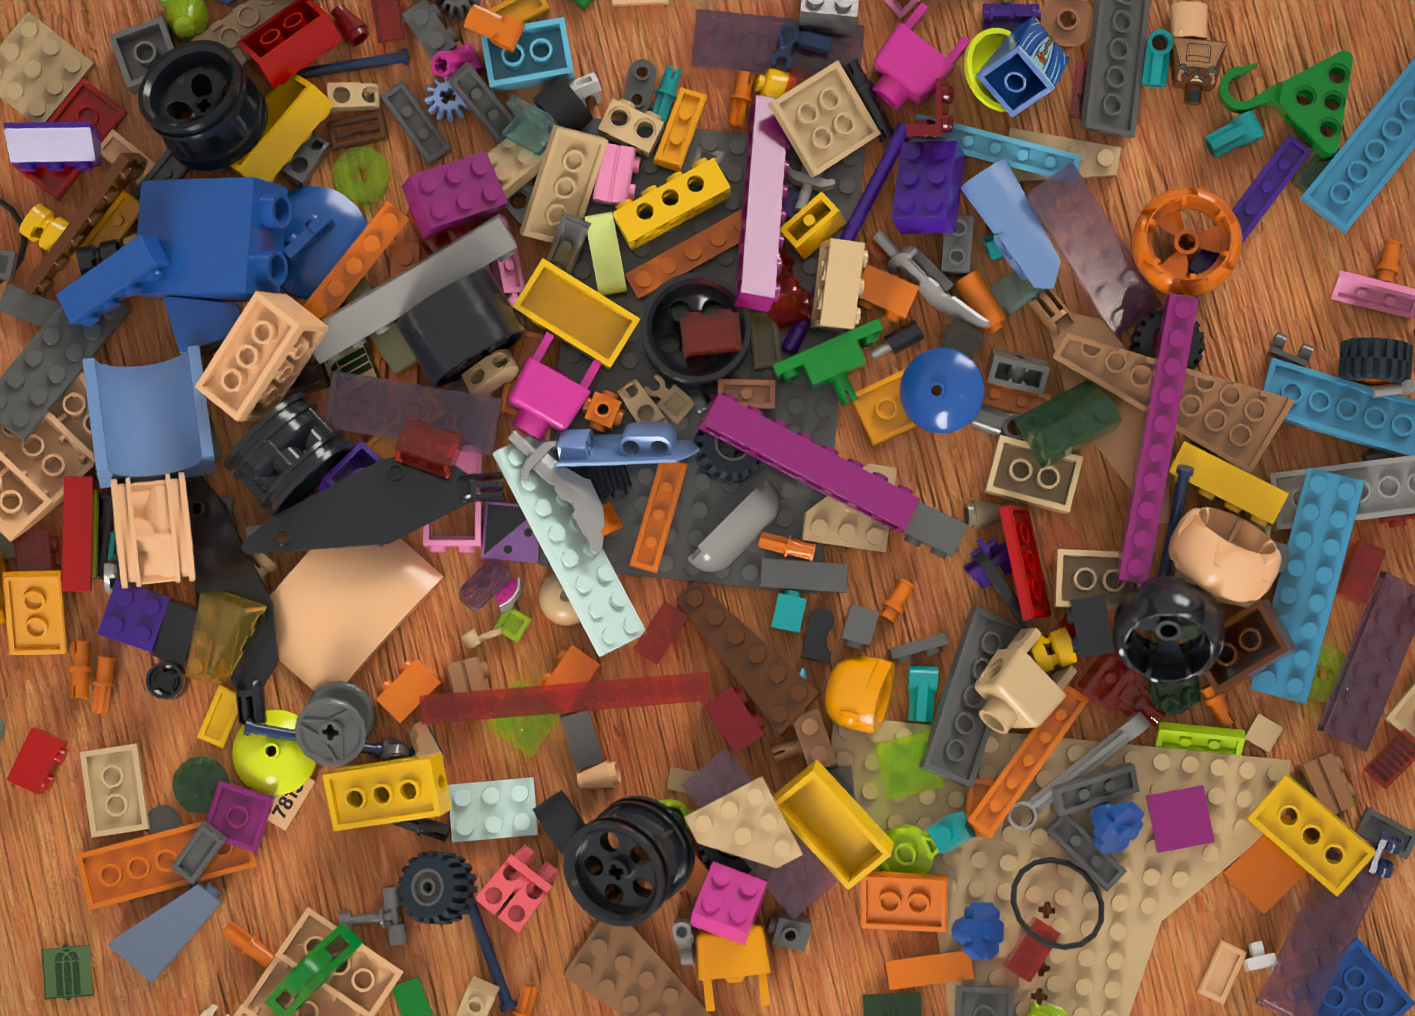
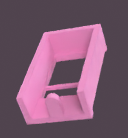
[423,443,484,553]

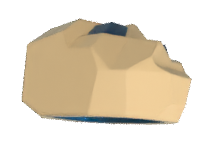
[409,721,446,760]

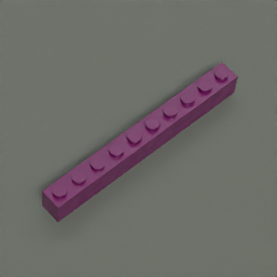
[1115,293,1199,584]

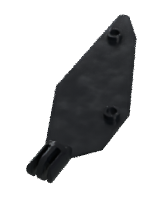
[242,455,505,554]
[185,476,279,725]

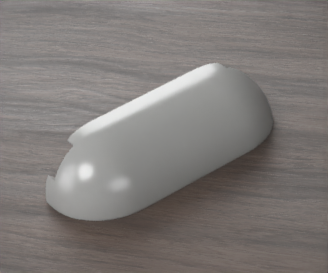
[687,479,780,572]

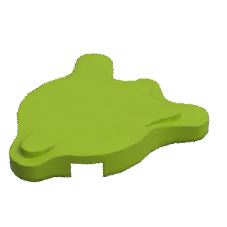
[873,824,939,874]

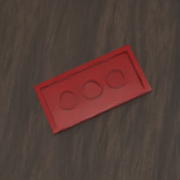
[13,78,128,201]
[999,505,1051,621]

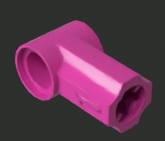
[431,43,485,78]

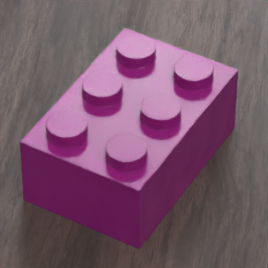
[401,151,508,239]

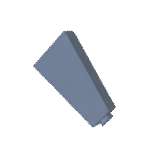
[108,883,224,983]

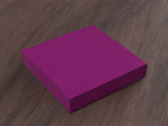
[206,780,275,853]
[1146,785,1215,853]

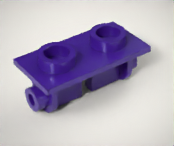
[983,4,1041,32]

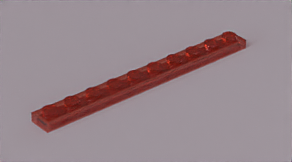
[419,672,710,725]

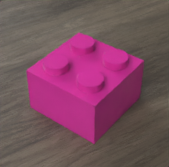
[691,862,767,945]

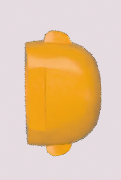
[825,655,895,733]

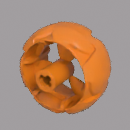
[1131,187,1243,297]

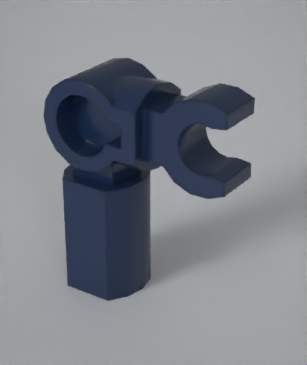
[771,23,832,71]

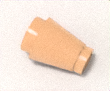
[577,760,621,790]

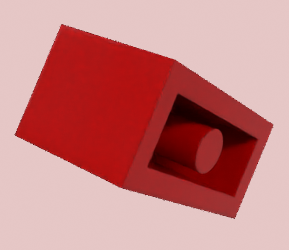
[6,727,68,795]

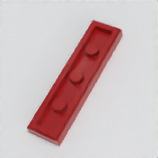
[61,476,95,592]

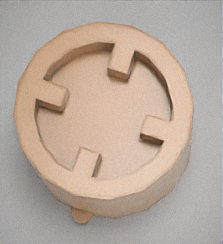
[1170,1,1208,40]

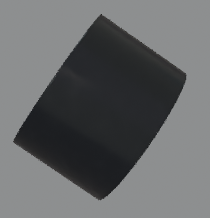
[396,269,527,388]

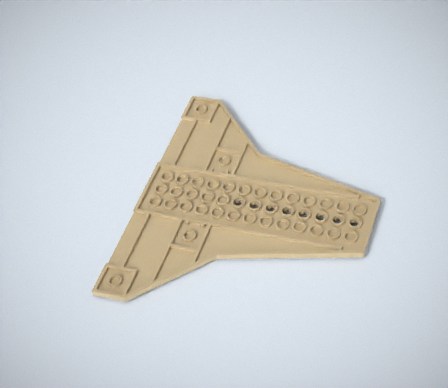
[829,720,1291,1016]

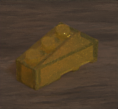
[185,591,267,684]

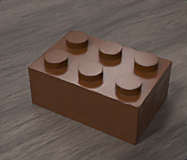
[1204,600,1298,694]

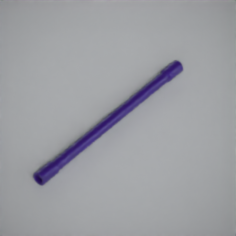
[781,122,910,355]

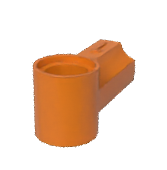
[464,4,525,52]

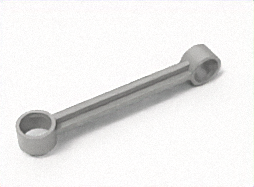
[1007,711,1151,830]

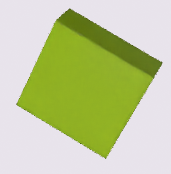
[493,607,532,644]

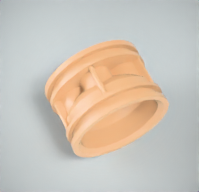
[111,472,195,589]

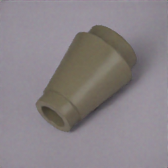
[963,500,1006,528]

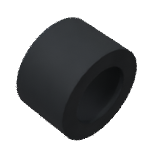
[533,77,593,131]
[533,790,586,855]

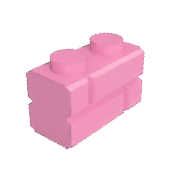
[593,143,641,207]

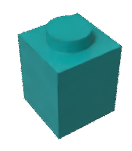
[771,589,807,634]
[927,811,977,854]

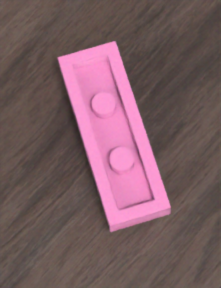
[1331,270,1415,319]

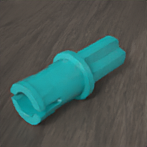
[652,66,682,123]

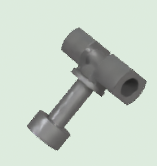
[339,885,408,946]

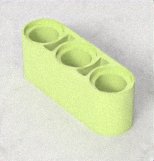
[584,211,627,296]

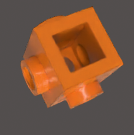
[582,390,625,433]

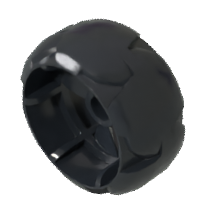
[1113,576,1225,684]

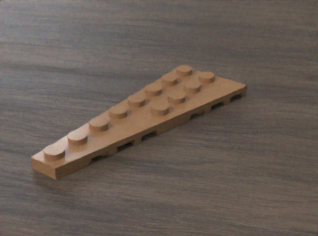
[1052,333,1295,474]
[563,921,713,1016]

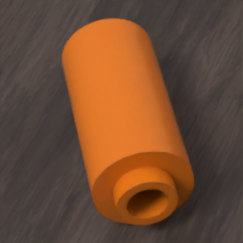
[954,270,1008,335]

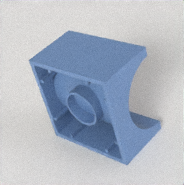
[82,345,216,488]

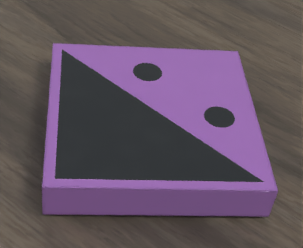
[481,501,540,563]

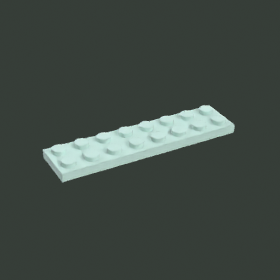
[493,436,647,657]

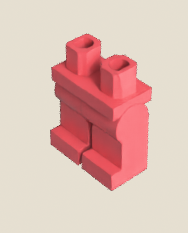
[475,845,558,933]

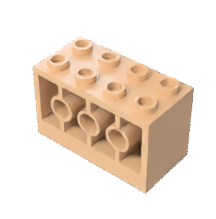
[195,291,330,421]

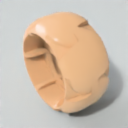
[1168,507,1281,602]

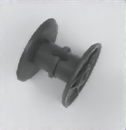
[295,681,376,767]

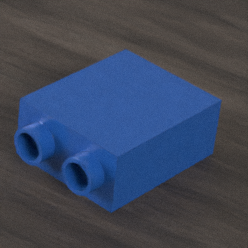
[136,177,292,302]

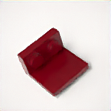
[907,78,954,139]

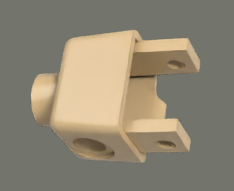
[975,628,1077,734]

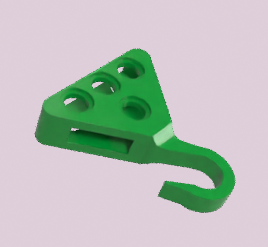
[1218,50,1353,161]
[264,922,363,1016]

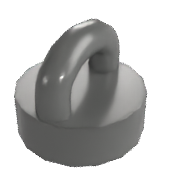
[381,738,410,761]

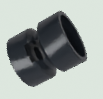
[76,239,121,276]
[146,662,190,700]

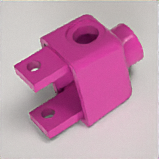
[872,2,970,110]
[508,332,602,442]

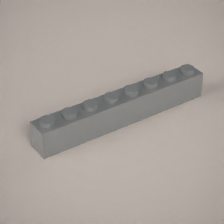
[313,214,517,364]

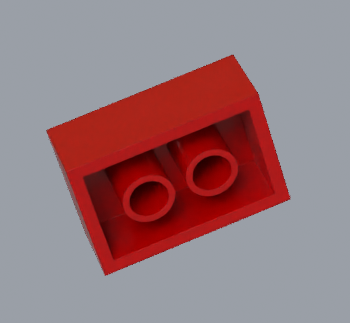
[236,0,343,88]

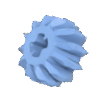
[425,77,471,123]

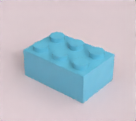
[481,17,575,94]

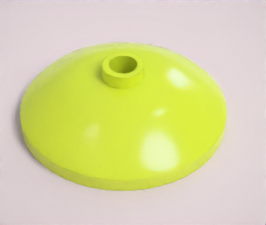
[964,28,1011,112]
[232,710,317,796]

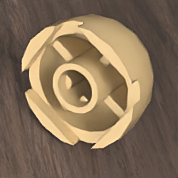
[539,572,581,626]

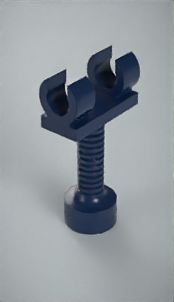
[1329,831,1403,878]

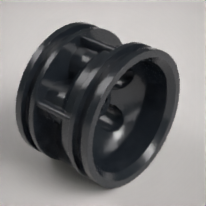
[138,40,268,171]
[641,272,751,390]
[223,391,354,517]
[563,796,695,927]

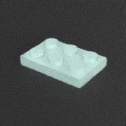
[448,777,539,842]

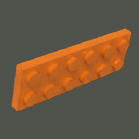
[75,820,258,910]

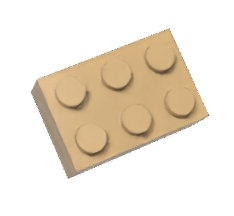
[810,238,868,332]
[983,435,1084,515]
[1052,549,1142,611]

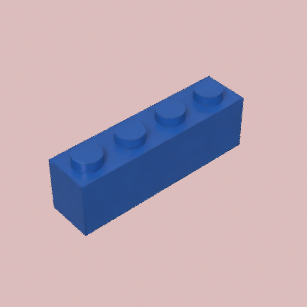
[56,235,171,327]

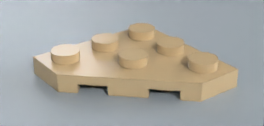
[801,464,897,553]
[684,776,803,868]

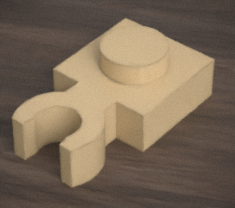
[644,375,695,425]

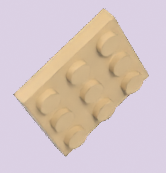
[0,12,96,122]
[768,60,881,178]

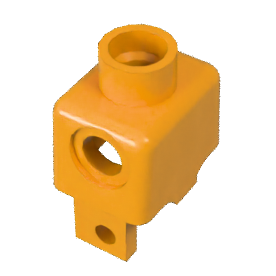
[697,924,771,1012]

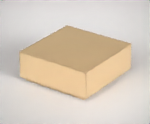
[1245,713,1283,753]

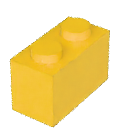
[780,191,847,260]

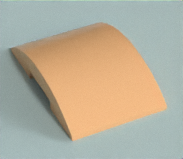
[0,372,96,542]
[270,538,444,691]
[234,907,403,1016]

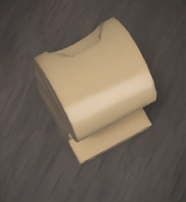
[327,82,380,114]
[461,349,519,404]
[616,379,667,423]

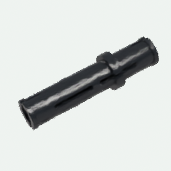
[842,58,894,142]

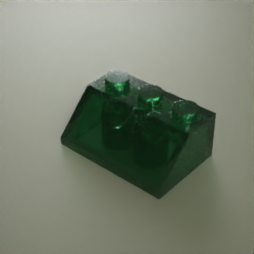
[1014,380,1122,468]

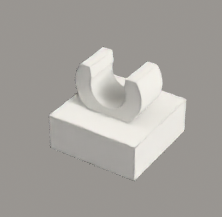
[568,72,602,107]
[1243,941,1277,972]

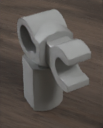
[672,918,695,965]

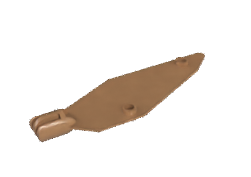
[1027,289,1170,525]

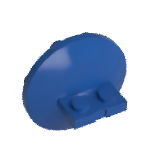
[280,186,367,299]

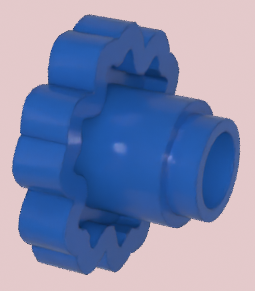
[1091,801,1144,855]
[952,902,1004,960]

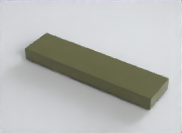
[345,276,417,376]

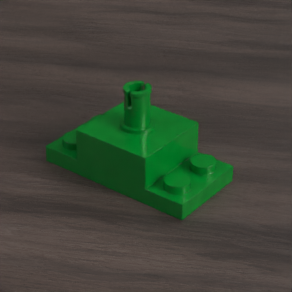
[772,319,883,406]

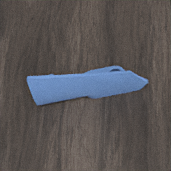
[960,158,1061,289]
[555,422,700,466]

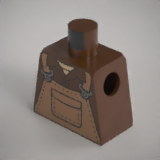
[1170,37,1227,105]

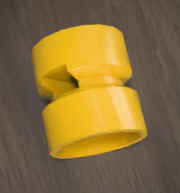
[19,203,69,252]
[1029,627,1077,673]

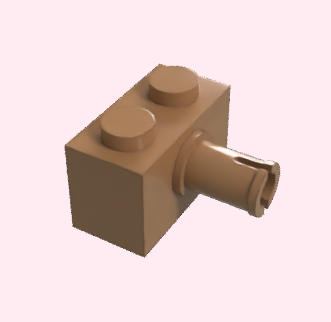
[770,709,837,767]

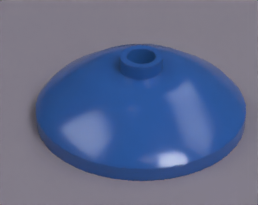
[900,348,985,434]

